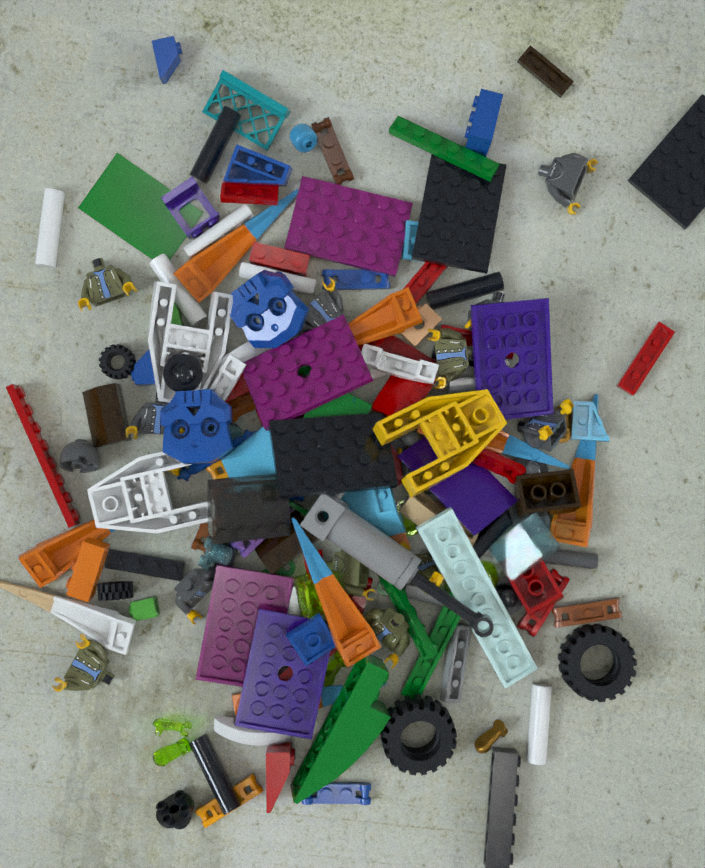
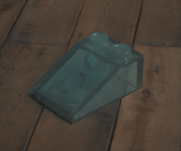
[489,512,560,582]

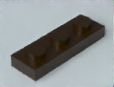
[517,45,574,98]

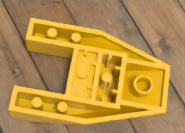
[373,389,507,498]

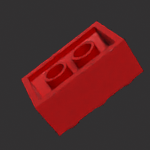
[371,375,436,418]

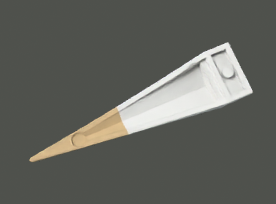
[0,580,136,655]

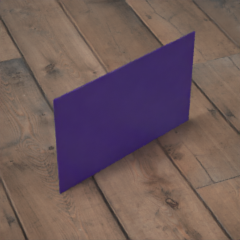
[398,436,518,536]

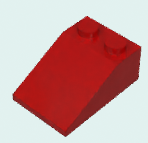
[499,544,564,617]
[266,742,295,813]

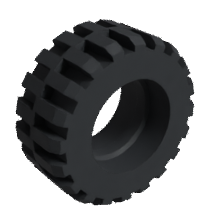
[558,624,637,702]
[380,694,457,776]

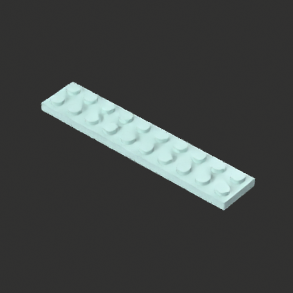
[416,507,538,688]

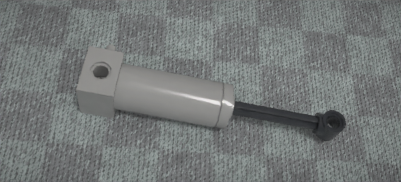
[300,493,494,637]

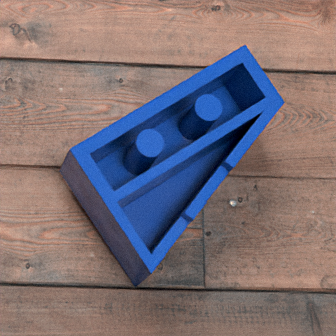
[464,88,503,157]
[223,144,293,187]

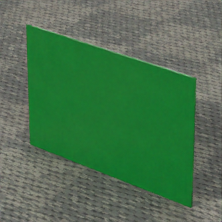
[78,153,203,260]

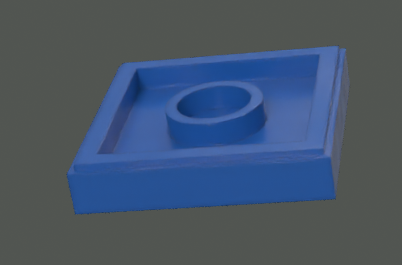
[285,613,335,666]

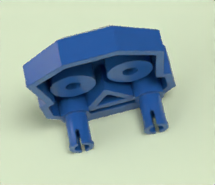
[230,270,309,348]
[160,389,234,465]

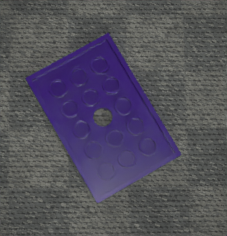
[471,298,554,420]
[235,608,330,739]

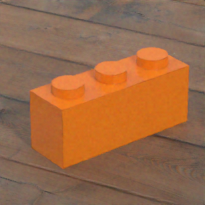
[66,537,110,602]

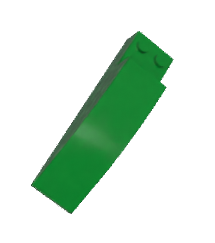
[290,654,391,804]

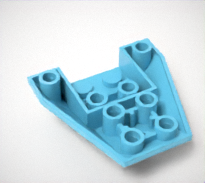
[221,426,278,493]
[319,488,406,536]

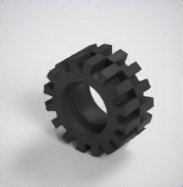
[99,344,136,380]
[97,581,134,601]

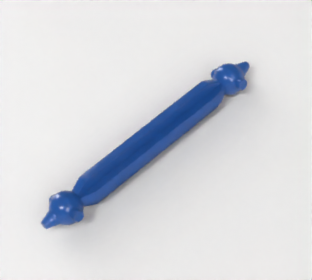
[177,430,256,481]

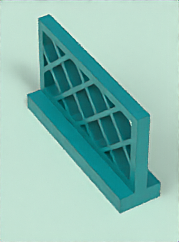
[202,70,291,151]

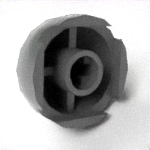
[60,439,99,473]

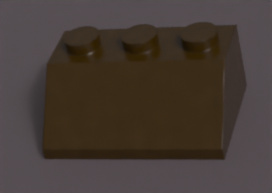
[82,383,131,448]
[515,469,581,519]
[254,510,320,575]

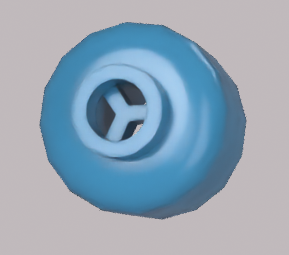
[290,123,317,153]

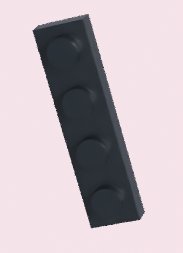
[105,549,185,581]

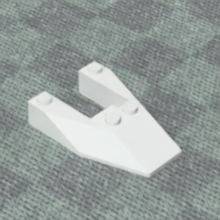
[148,281,233,403]
[87,451,218,534]

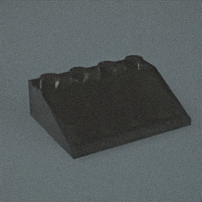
[207,473,291,544]

